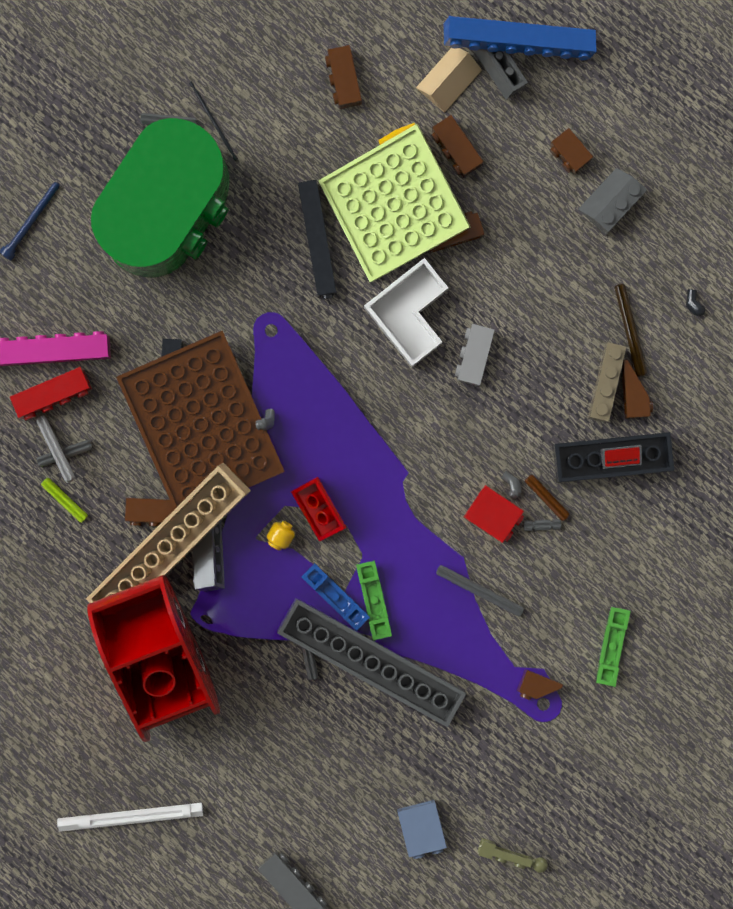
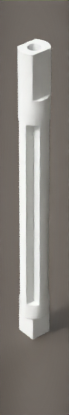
[57,803,203,832]

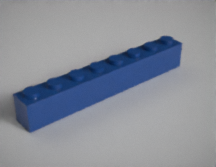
[444,16,596,60]

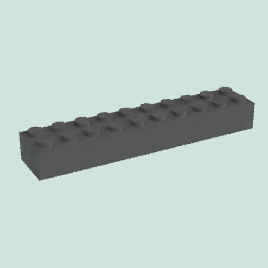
[277,598,466,727]

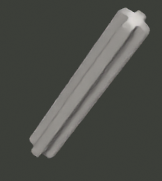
[36,415,75,483]

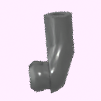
[256,409,275,431]
[501,471,522,499]

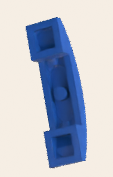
[302,563,370,631]

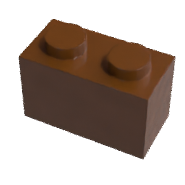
[550,128,593,175]

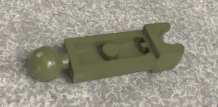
[477,838,548,873]

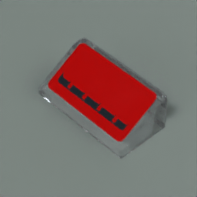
[601,445,642,469]

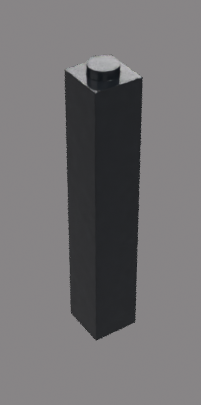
[298,180,337,300]

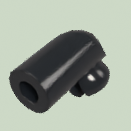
[686,289,705,316]

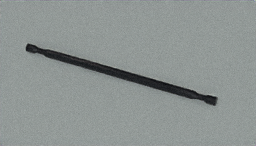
[189,81,238,161]

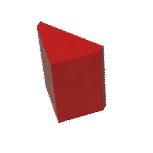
[291,477,346,542]

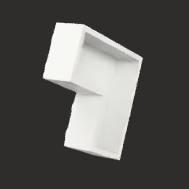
[364,258,448,368]

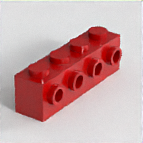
[10,367,92,421]

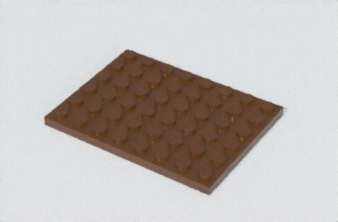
[116,330,285,510]

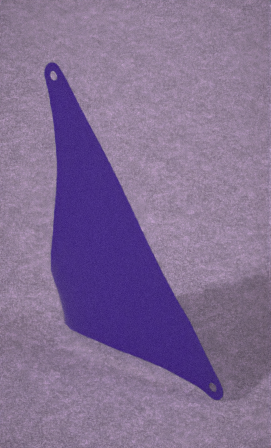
[190,312,562,722]

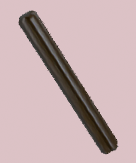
[614,284,647,377]

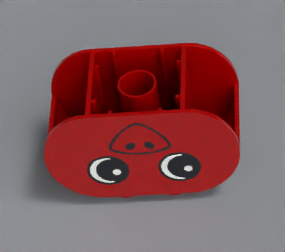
[87,575,220,742]

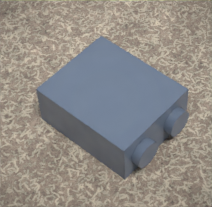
[397,800,447,859]

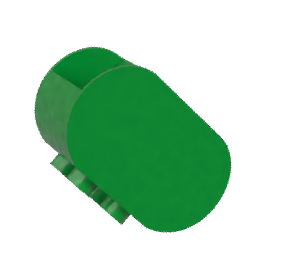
[91,118,229,278]

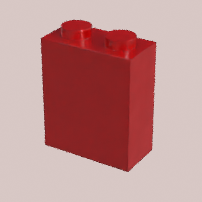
[463,485,524,543]

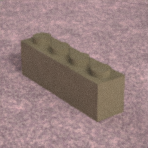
[588,342,626,423]

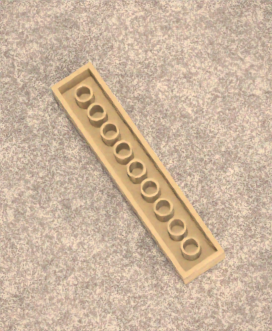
[86,463,251,603]

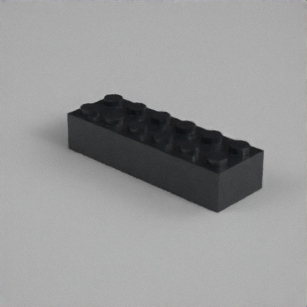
[552,432,674,483]

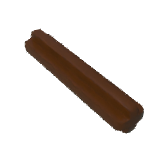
[525,474,570,521]

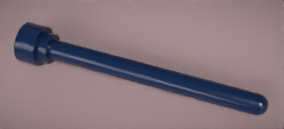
[0,182,60,261]

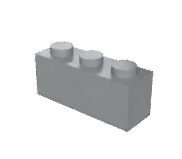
[455,324,494,387]

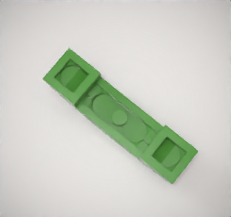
[356,561,392,640]
[596,607,630,687]

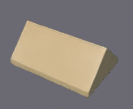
[416,48,482,113]

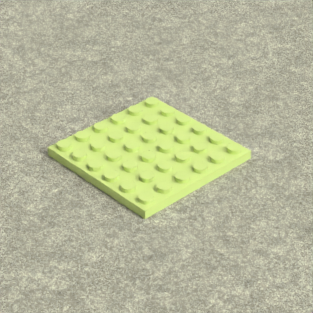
[319,124,471,282]

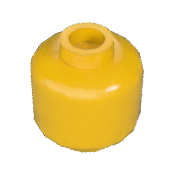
[267,521,295,551]

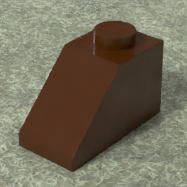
[517,669,563,701]

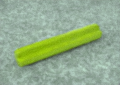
[41,478,88,522]

